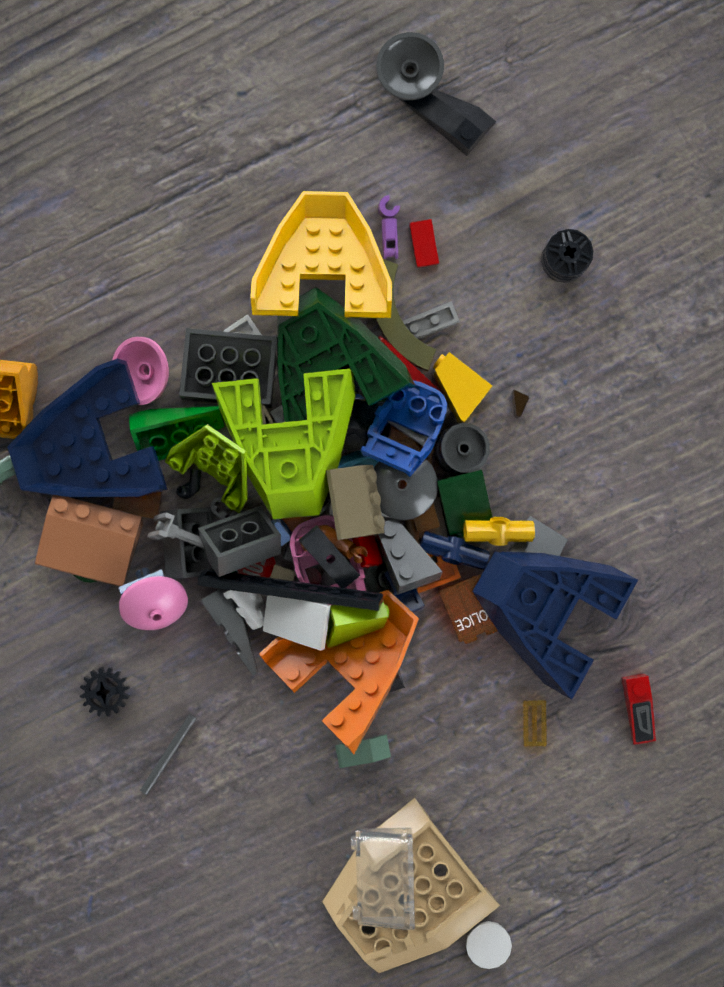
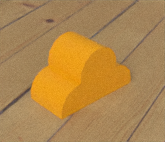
[0,360,38,439]

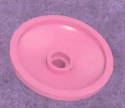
[112,337,169,405]
[119,576,188,630]

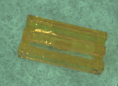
[523,700,547,746]

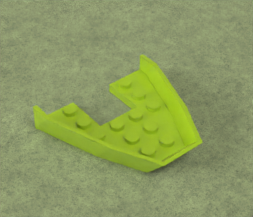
[212,369,355,519]

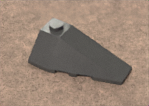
[201,589,258,676]

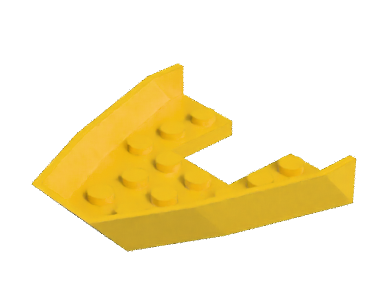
[251,191,392,318]

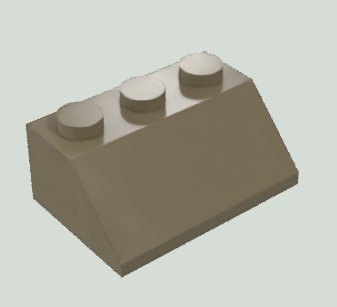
[326,465,385,540]

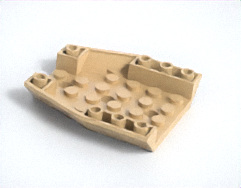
[322,798,500,973]

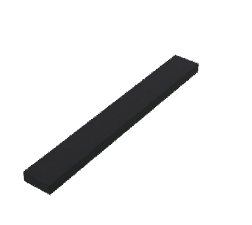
[198,569,383,611]

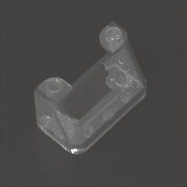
[351,828,415,930]

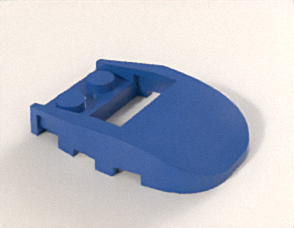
[361,381,447,477]

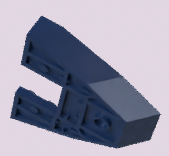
[7,358,168,497]
[472,551,638,700]

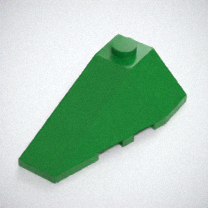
[129,406,224,461]

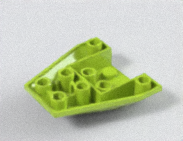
[165,424,247,513]

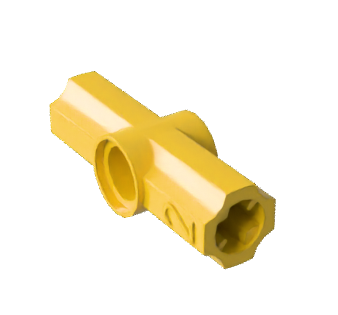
[463,517,535,546]

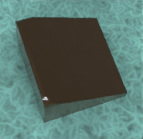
[512,390,529,419]

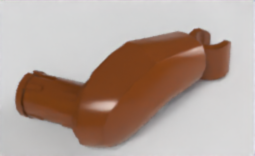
[299,525,367,564]

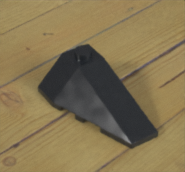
[399,90,496,156]

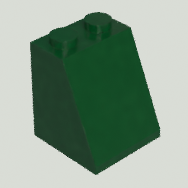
[437,470,492,537]

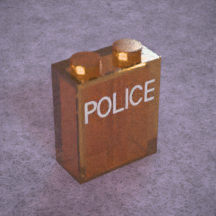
[438,574,498,644]

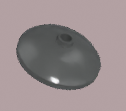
[376,32,444,100]
[374,459,438,520]

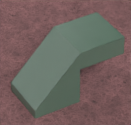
[335,735,391,768]

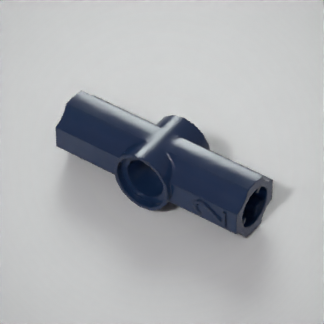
[420,531,490,571]

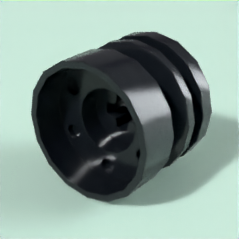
[541,229,594,283]

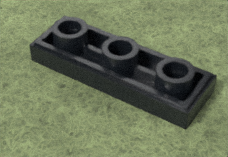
[299,525,360,588]

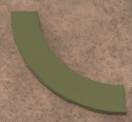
[376,259,436,372]

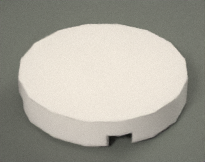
[466,921,512,969]

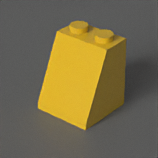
[433,352,492,424]

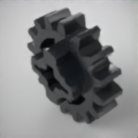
[80,667,130,717]

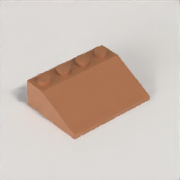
[35,495,143,587]

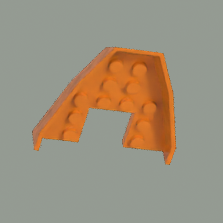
[259,590,419,754]

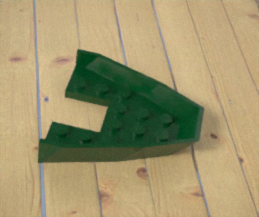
[277,287,416,422]

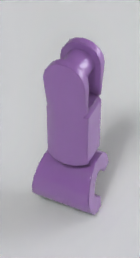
[378,195,400,259]

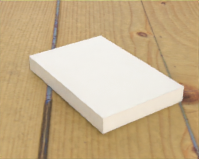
[263,595,331,651]

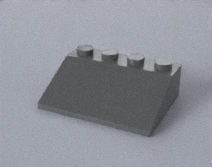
[179,328,277,408]

